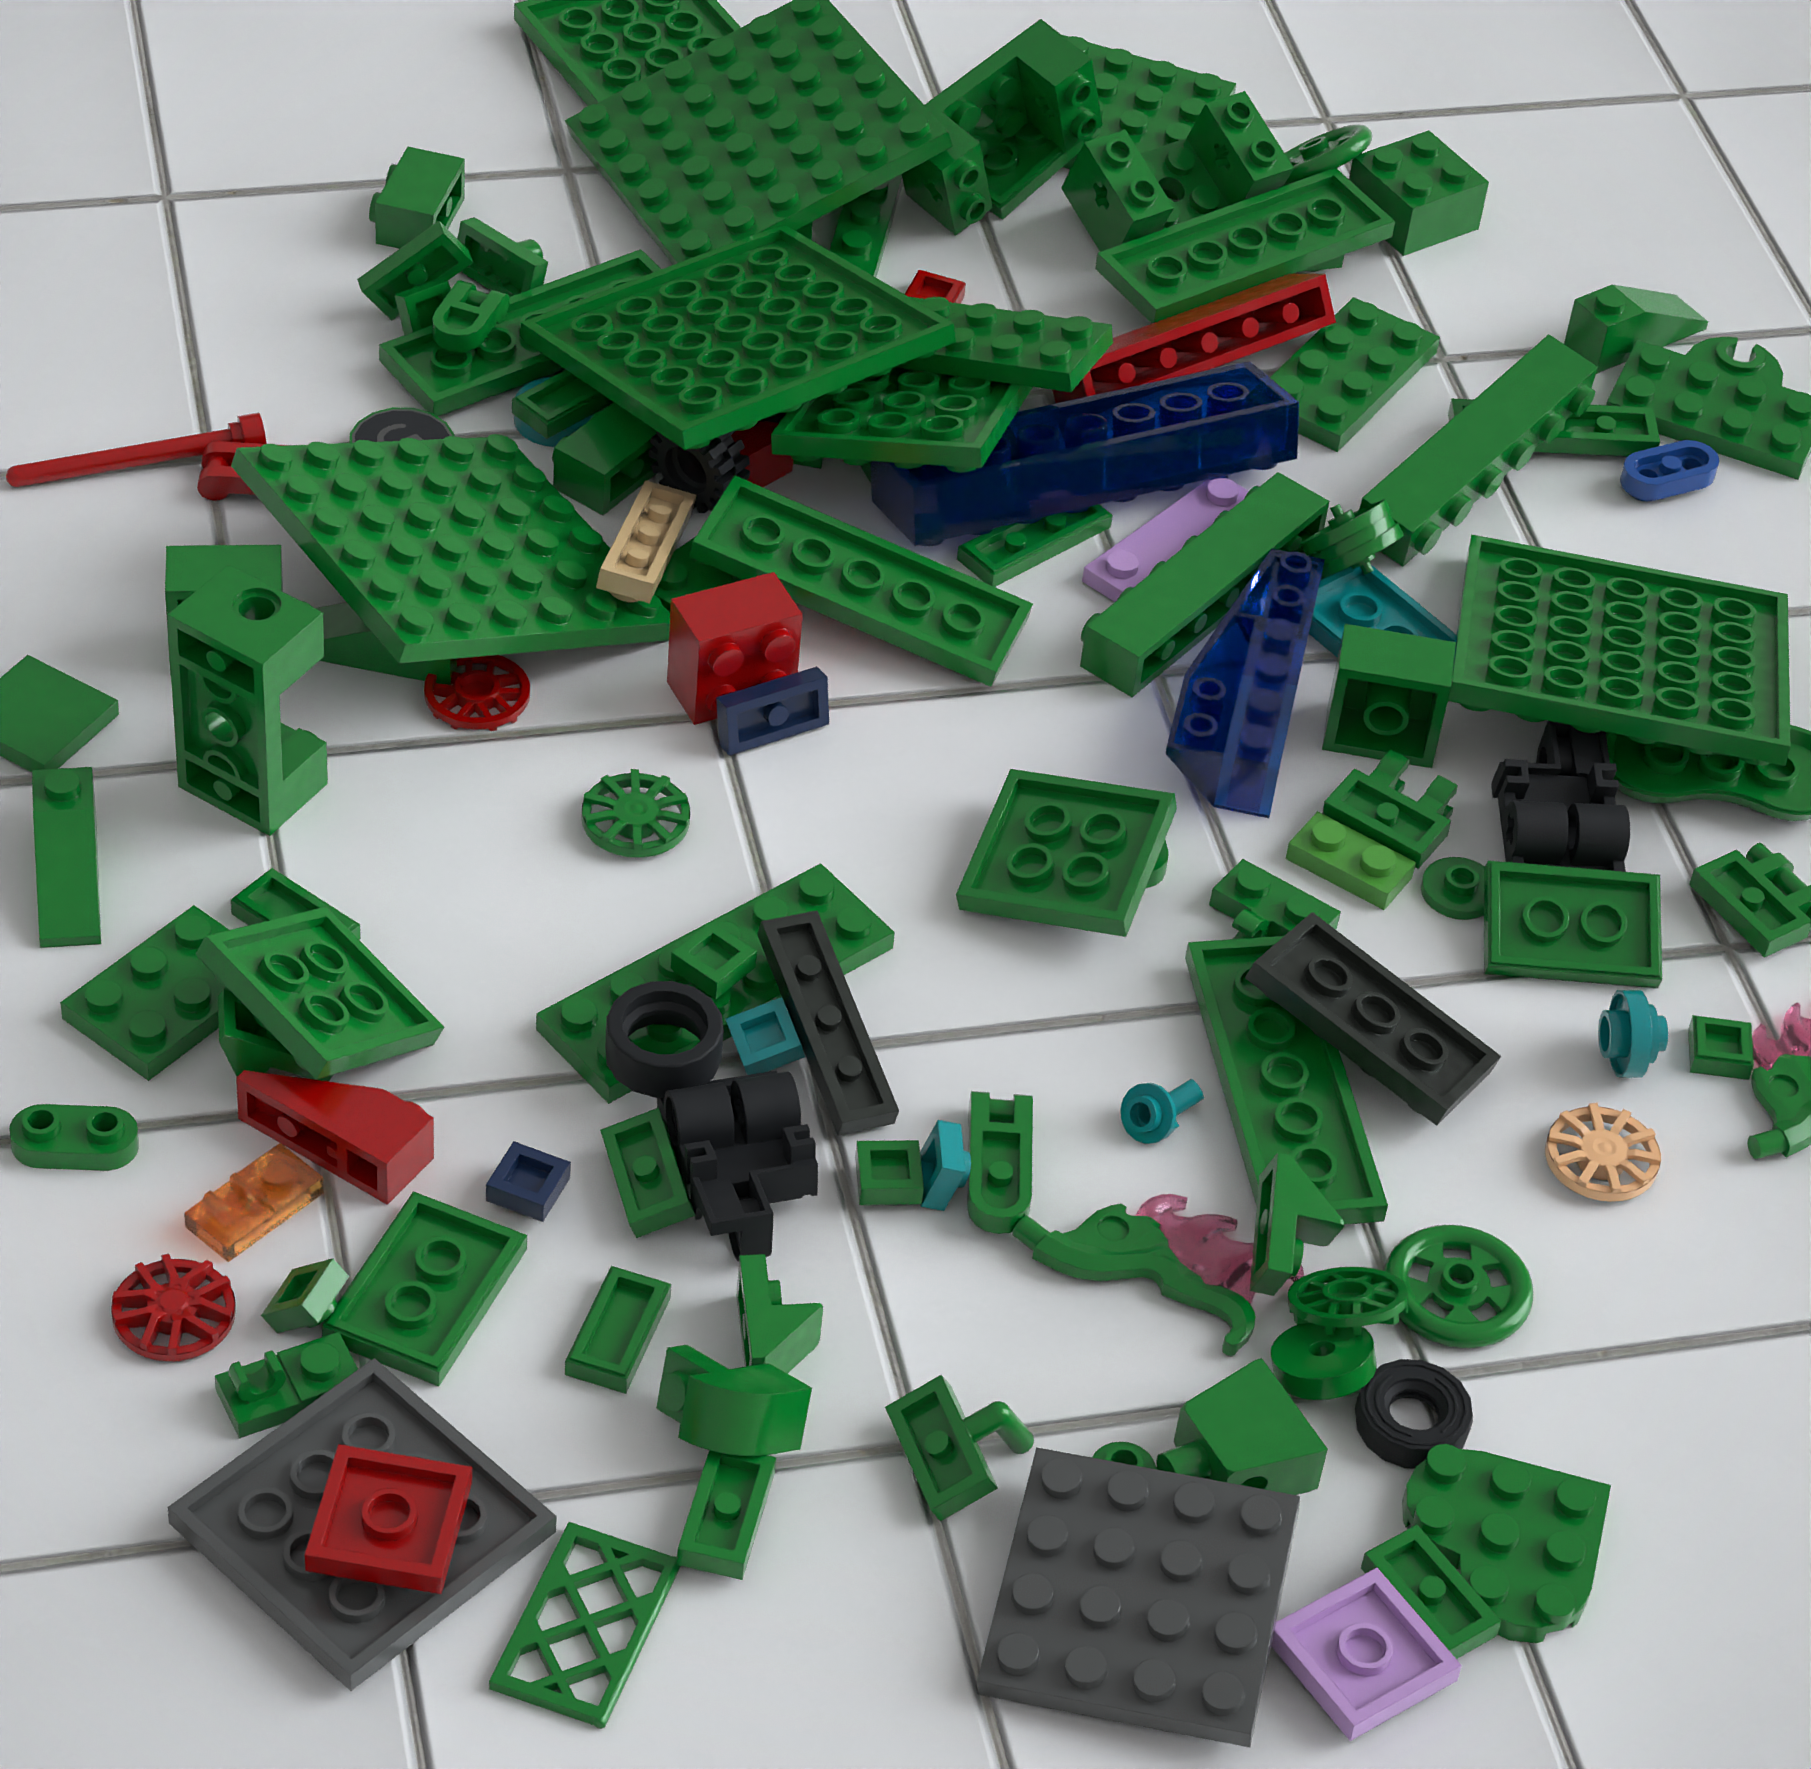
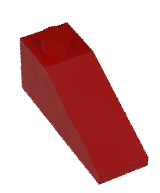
[236,1070,434,1205]

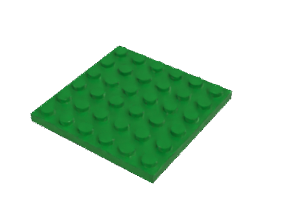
[565,0,953,265]
[521,225,956,450]
[231,434,670,663]
[1448,534,1791,766]

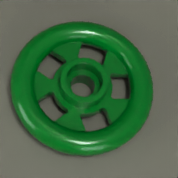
[1284,124,1372,186]
[1384,1225,1533,1348]

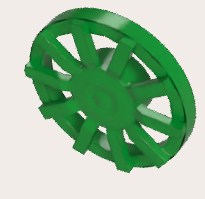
[581,769,690,858]

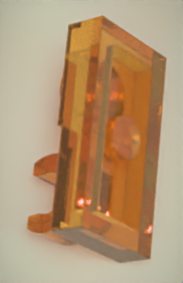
[184,1143,324,1262]

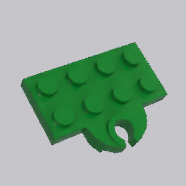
[1606,337,1811,480]

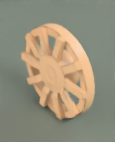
[1545,1103,1661,1202]

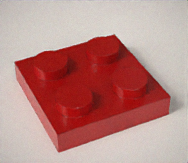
[304,1444,472,1594]

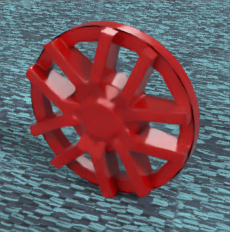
[424,655,530,731]
[111,1254,236,1361]

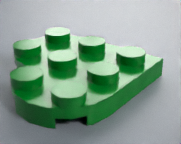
[1402,1444,1611,1643]

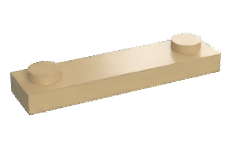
[596,480,697,604]

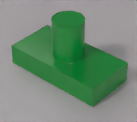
[457,217,548,297]

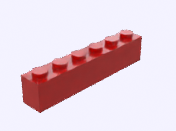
[1052,273,1336,414]

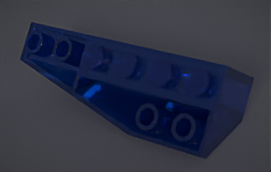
[1166,549,1325,818]

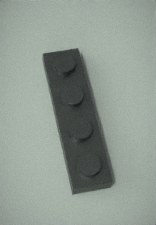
[757,911,899,1136]

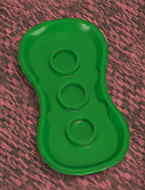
[1606,725,1811,821]

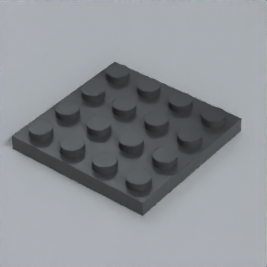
[168,1358,557,1691]
[977,1447,1300,1748]

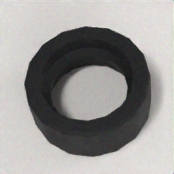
[605,981,724,1098]

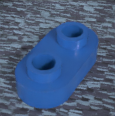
[1620,440,1719,502]

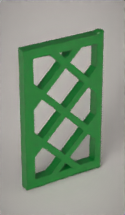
[489,1522,681,1729]

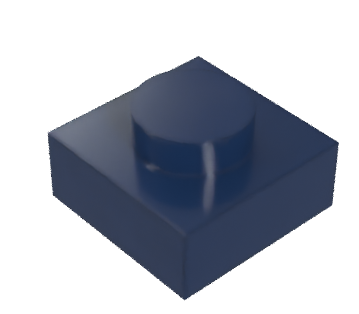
[486,1141,571,1222]

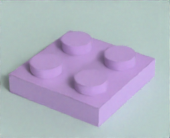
[1271,1568,1462,1741]

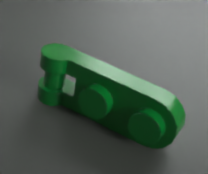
[967,1091,1033,1234]

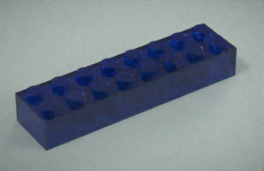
[871,361,1299,546]

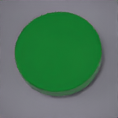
[1421,857,1485,920]

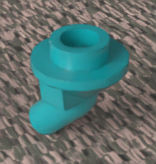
[1120,1079,1204,1144]

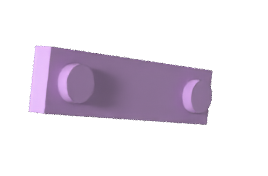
[1082,472,1249,602]

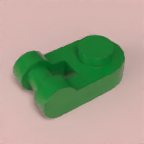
[432,280,510,354]

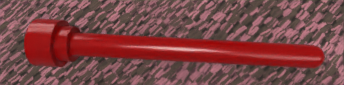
[6,412,267,487]

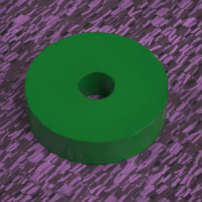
[1271,1323,1377,1400]

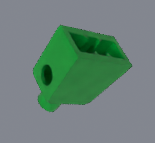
[1156,1358,1328,1495]

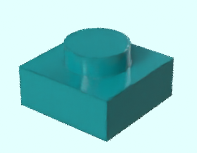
[725,997,805,1075]
[920,1120,971,1211]

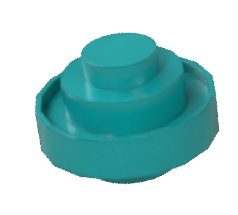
[1598,990,1668,1078]

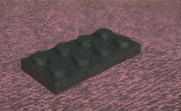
[1245,912,1501,1126]

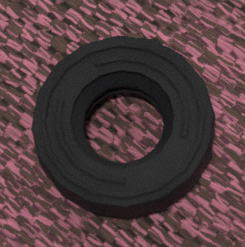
[1355,1359,1473,1469]

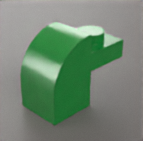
[656,1345,812,1456]

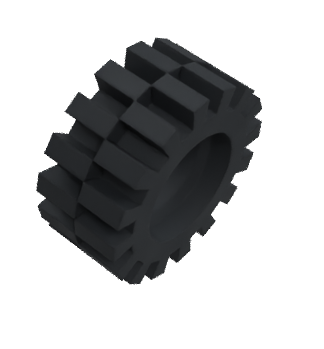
[649,430,750,513]

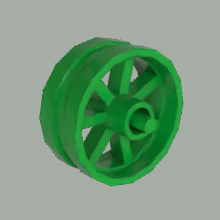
[1300,499,1404,580]

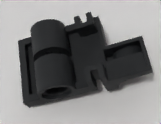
[1491,721,1630,872]
[657,1070,818,1262]

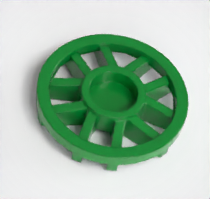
[1288,1267,1408,1335]

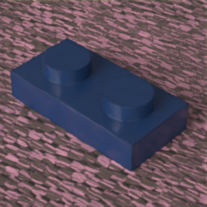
[716,666,829,756]

